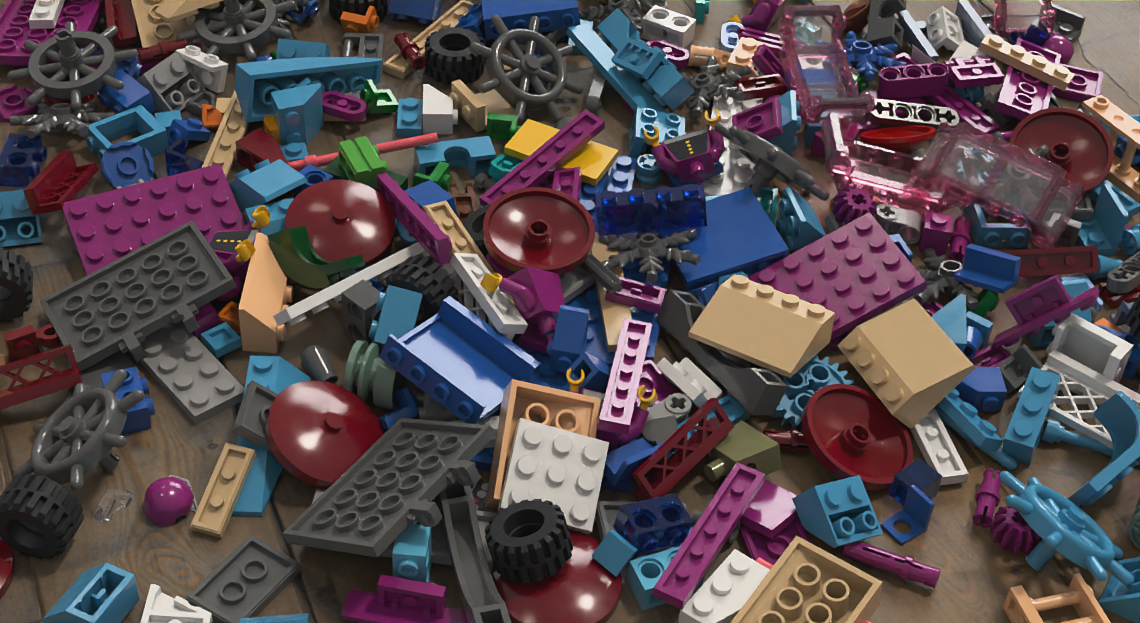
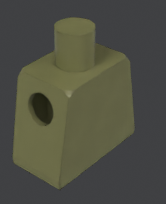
[704,421,782,482]

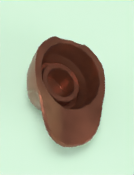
[836,0,870,32]

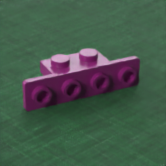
[993,274,1099,348]
[341,575,468,623]

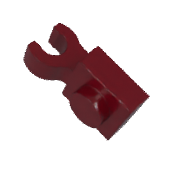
[3,324,61,362]

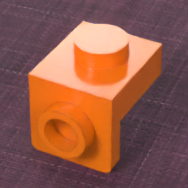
[340,6,379,33]

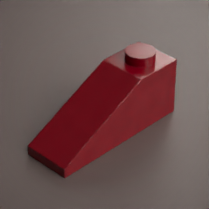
[235,128,293,196]

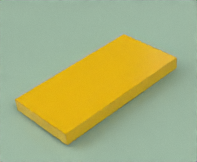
[504,119,619,186]

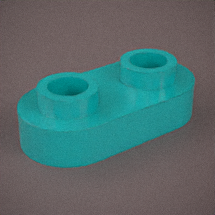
[488,154,523,182]

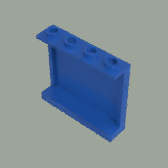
[481,0,580,40]
[651,187,789,292]
[380,296,541,424]

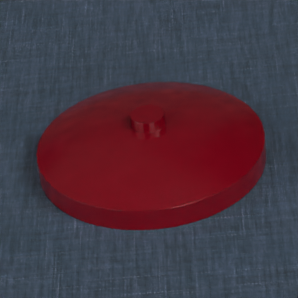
[1009,107,1114,200]
[285,179,395,271]
[482,187,595,275]
[265,381,384,489]
[801,384,913,491]
[492,529,622,623]

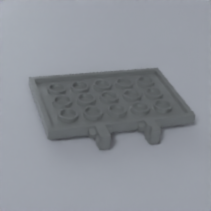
[40,220,237,371]
[282,418,495,558]

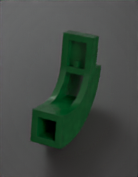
[267,225,365,288]

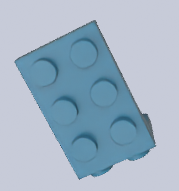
[1067,391,1140,508]

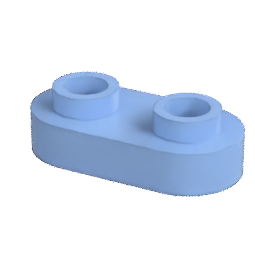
[720,22,744,53]

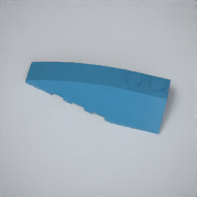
[234,57,382,123]
[231,356,311,516]

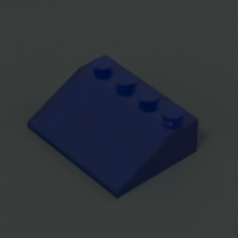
[595,183,707,236]

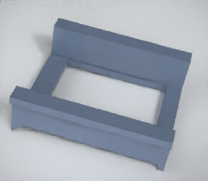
[897,0,995,63]

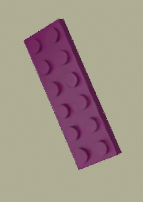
[995,38,1061,120]

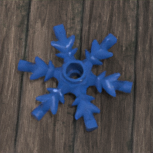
[814,31,907,82]

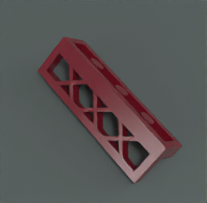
[105,0,140,48]
[23,150,99,215]
[999,246,1099,277]
[0,344,82,410]
[631,398,734,504]

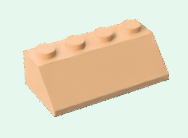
[238,233,297,353]

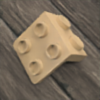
[450,79,515,132]

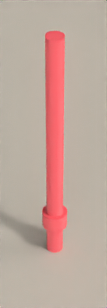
[288,132,439,171]

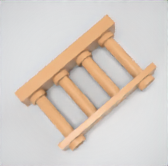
[1082,95,1140,204]
[1003,573,1111,623]

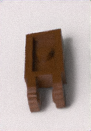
[450,183,478,223]

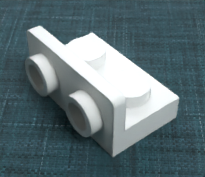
[925,6,964,52]
[176,45,228,93]
[656,357,724,409]

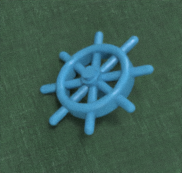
[999,471,1134,586]

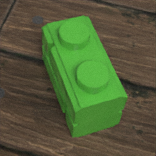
[337,136,389,189]

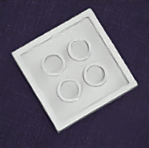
[498,418,609,534]

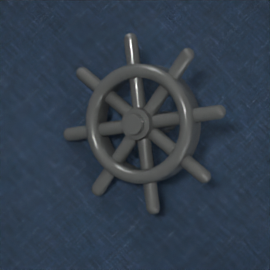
[177,0,296,61]
[469,15,583,123]
[7,22,139,110]
[714,122,829,201]
[13,369,144,491]

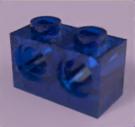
[0,133,47,188]
[613,493,693,554]

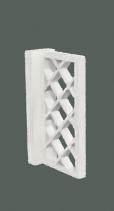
[450,253,528,341]
[1017,350,1140,450]

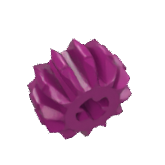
[831,185,878,225]
[990,505,1042,556]

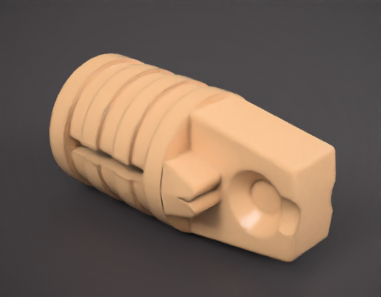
[689,45,732,68]

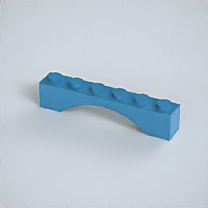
[597,8,695,111]

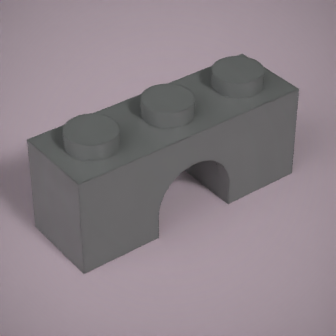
[865,0,907,49]

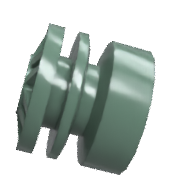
[343,340,408,410]

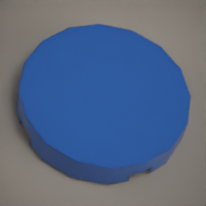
[100,141,155,189]

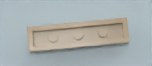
[978,34,1075,91]

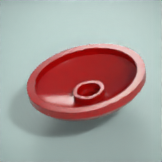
[860,125,936,158]

